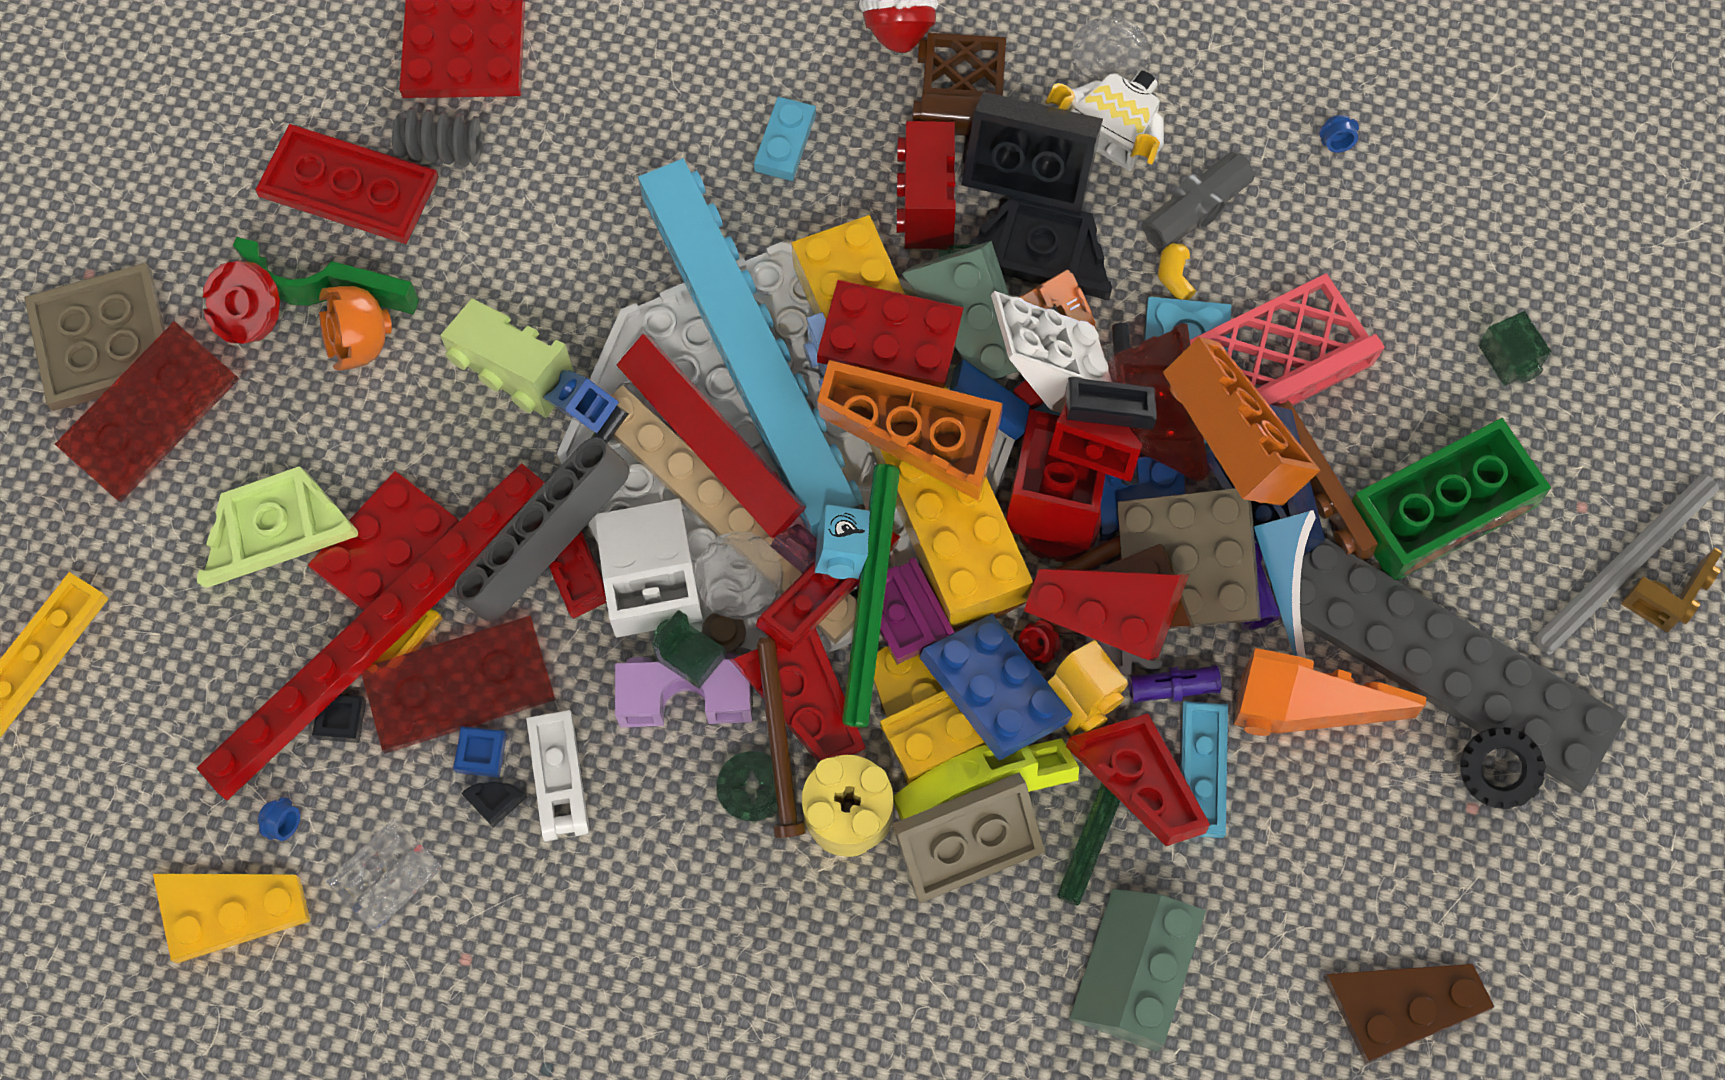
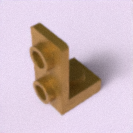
[1621,547,1722,633]

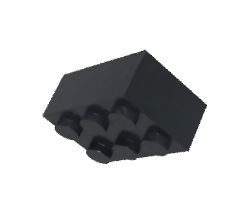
[961,92,1103,213]

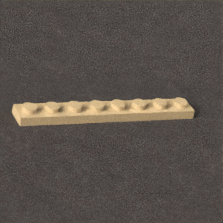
[611,385,857,644]

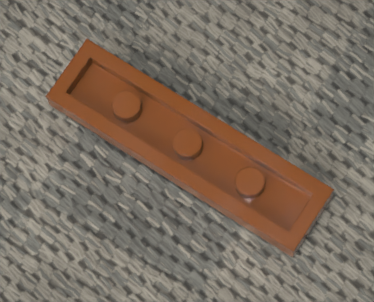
[1277,401,1378,561]

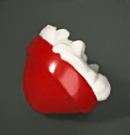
[859,0,938,53]

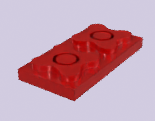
[255,124,439,244]

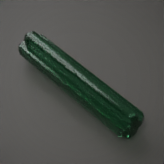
[1057,782,1120,906]

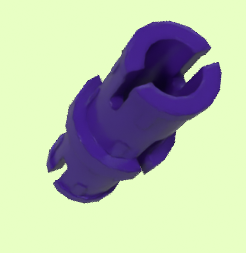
[1128,665,1222,704]

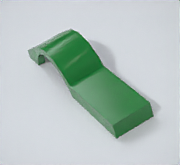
[233,237,419,315]

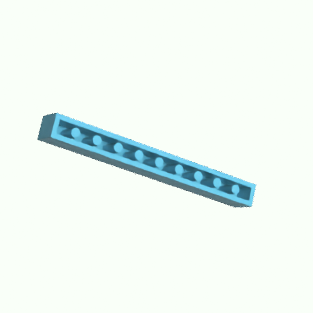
[638,158,863,542]

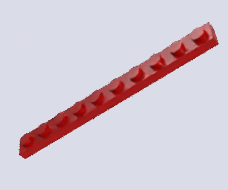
[196,463,545,801]

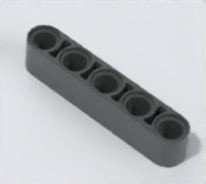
[454,437,630,621]

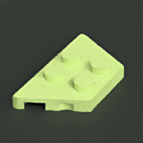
[197,466,358,588]

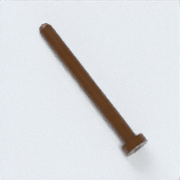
[757,637,806,838]

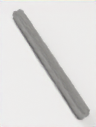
[1533,474,1719,655]

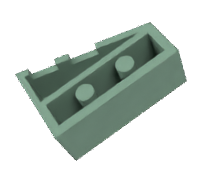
[902,241,1019,379]

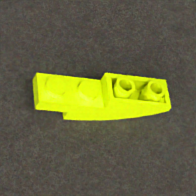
[893,738,1079,820]

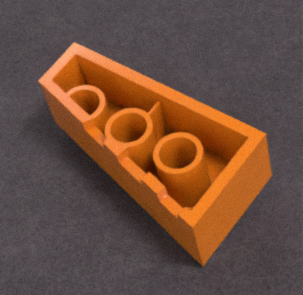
[1163,337,1321,506]
[817,360,1003,501]

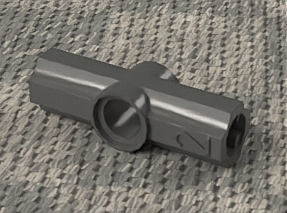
[1141,151,1255,250]

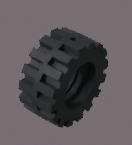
[1460,727,1546,809]

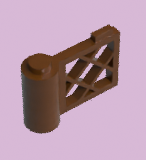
[913,33,1006,136]

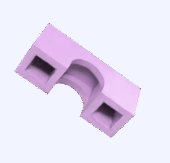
[615,653,752,728]

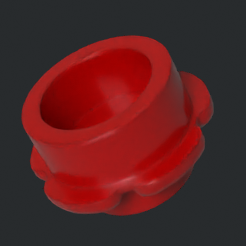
[1018,620,1061,664]

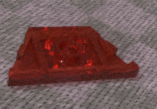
[1107,323,1209,481]

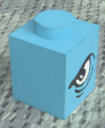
[815,504,870,579]

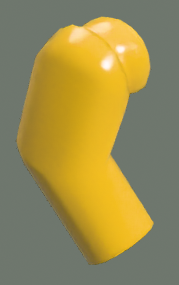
[1157,243,1196,300]

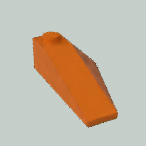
[1233,648,1427,736]

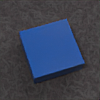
[453,726,507,778]

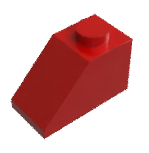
[1048,403,1143,482]

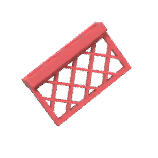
[1184,273,1385,406]

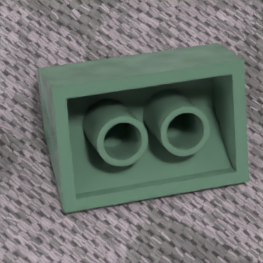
[1069,889,1206,1052]

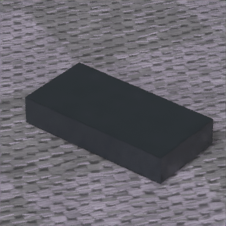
[1066,377,1156,430]

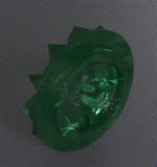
[716,751,778,824]

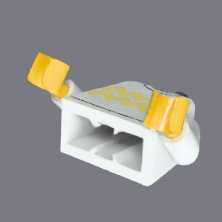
[1045,70,1164,171]

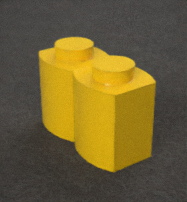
[1047,640,1128,736]

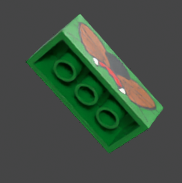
[1352,417,1551,581]

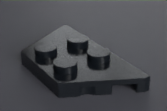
[957,197,1112,301]

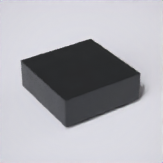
[312,694,366,743]

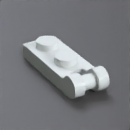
[526,710,590,842]

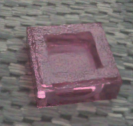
[770,523,817,574]

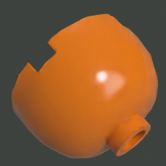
[319,286,392,371]

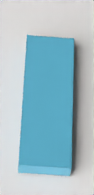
[1180,701,1228,838]

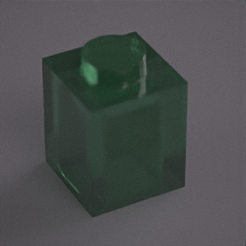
[1478,311,1552,386]

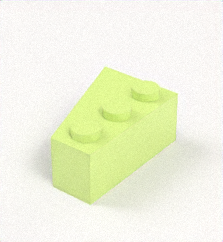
[440,298,574,418]

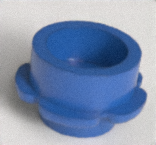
[1319,115,1359,153]
[258,797,300,841]

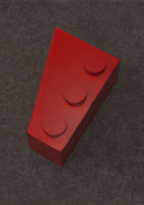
[897,121,956,249]
[1024,568,1189,661]

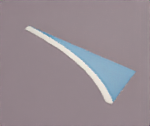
[1254,510,1316,658]

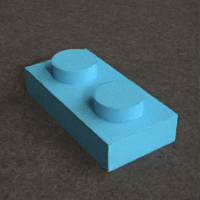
[754,97,816,181]

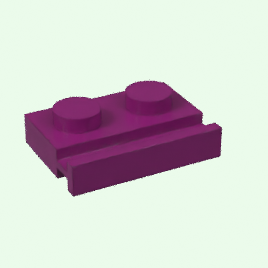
[857,557,954,665]

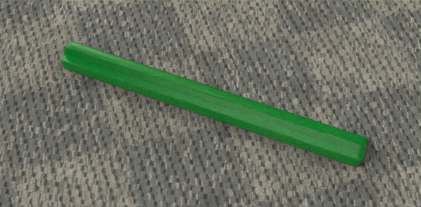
[842,463,900,728]

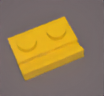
[880,690,986,782]

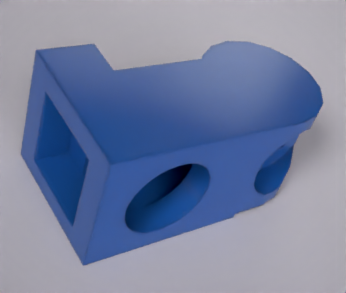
[543,370,619,434]

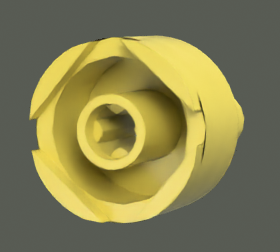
[802,755,893,857]

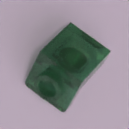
[652,610,727,689]

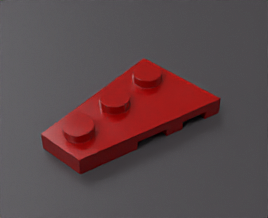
[730,628,866,763]
[1066,713,1210,846]

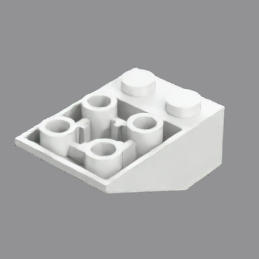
[991,291,1112,413]
[595,498,703,638]

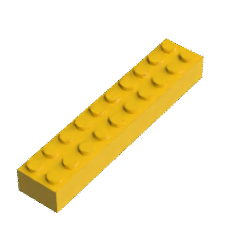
[791,215,1033,629]

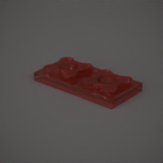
[55,321,239,502]
[362,615,556,754]

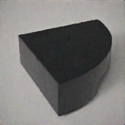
[461,782,527,828]

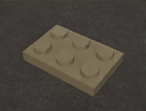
[892,773,1045,904]

